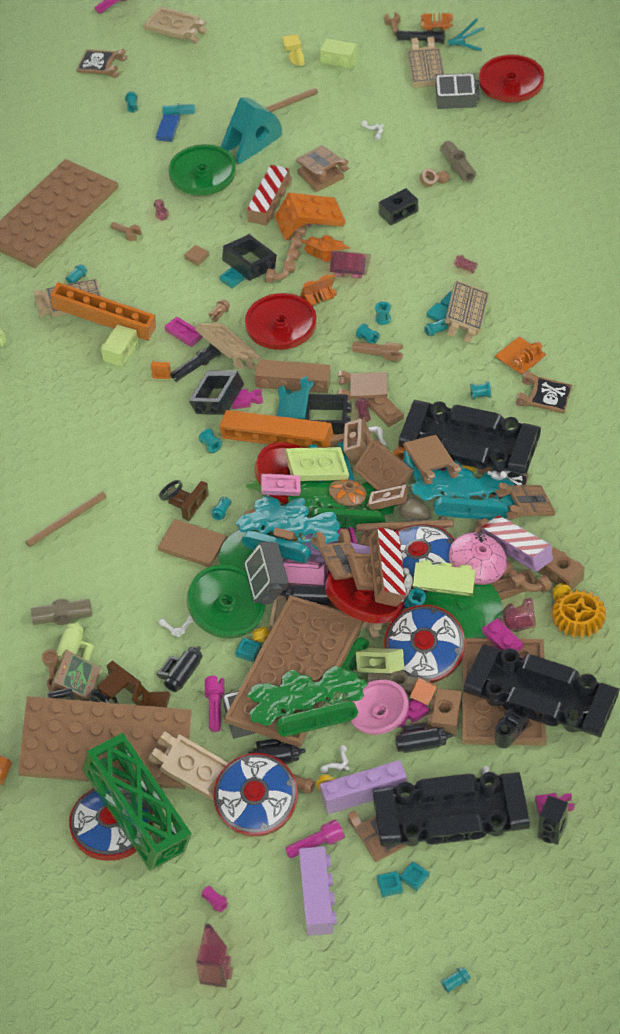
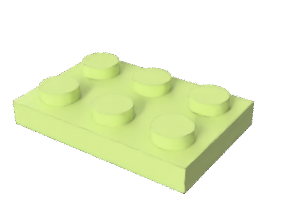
[285,447,349,481]

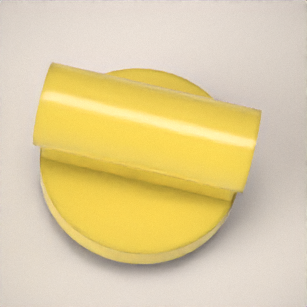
[289,48,305,66]

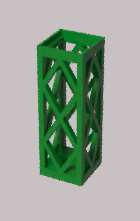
[82,733,192,871]

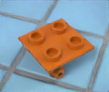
[420,13,453,30]
[301,235,350,262]
[300,274,337,306]
[495,336,546,375]

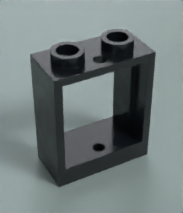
[222,234,277,281]
[189,370,244,415]
[302,394,352,435]

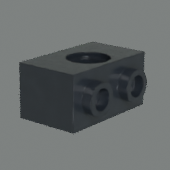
[378,188,419,226]
[538,795,569,845]

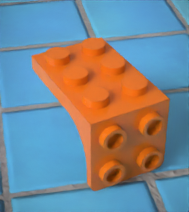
[275,192,346,240]

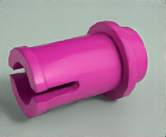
[201,886,228,912]

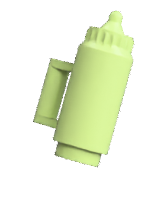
[56,622,94,668]

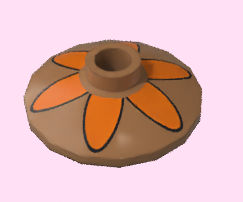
[329,479,367,506]

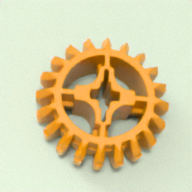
[552,589,606,639]

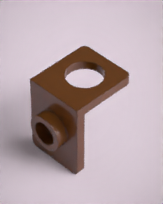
[132,683,170,708]

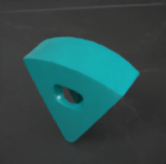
[221,97,282,164]

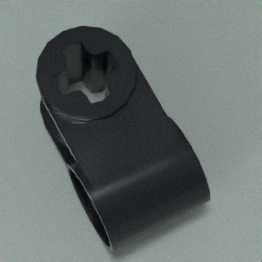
[494,708,529,748]

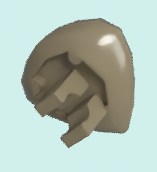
[399,497,431,522]

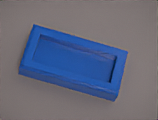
[156,114,180,142]

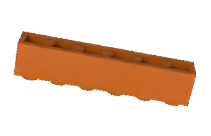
[50,282,156,341]
[219,410,334,448]

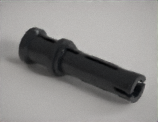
[396,30,445,44]
[170,343,221,382]

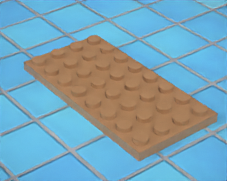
[0,159,119,269]
[224,595,364,747]
[18,696,192,789]

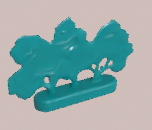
[412,460,515,520]
[235,496,340,563]

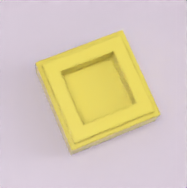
[282,34,301,51]

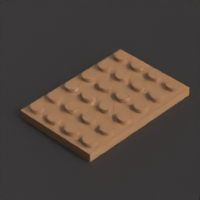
[462,638,546,746]

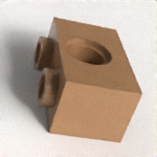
[343,418,371,465]
[538,547,585,590]
[428,688,462,737]

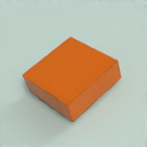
[151,362,171,379]
[409,677,437,705]

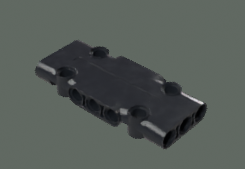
[399,399,541,475]
[463,644,620,738]
[373,772,530,847]

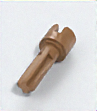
[352,342,403,361]

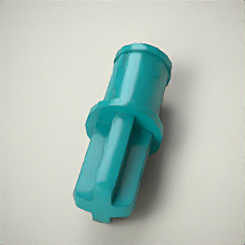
[162,103,196,116]

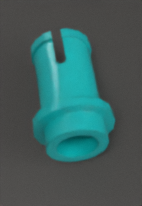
[125,92,138,113]
[65,264,87,284]
[424,319,448,336]
[211,496,232,520]
[441,967,471,993]

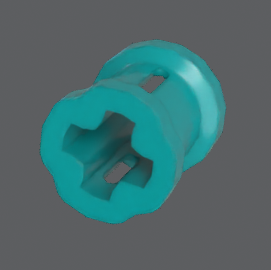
[375,301,391,325]
[356,323,380,344]
[470,381,491,400]
[198,429,222,453]
[404,588,426,609]

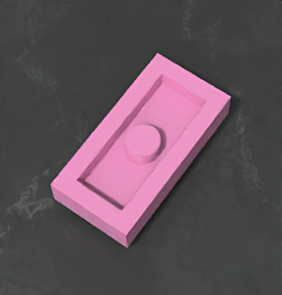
[261,474,300,496]

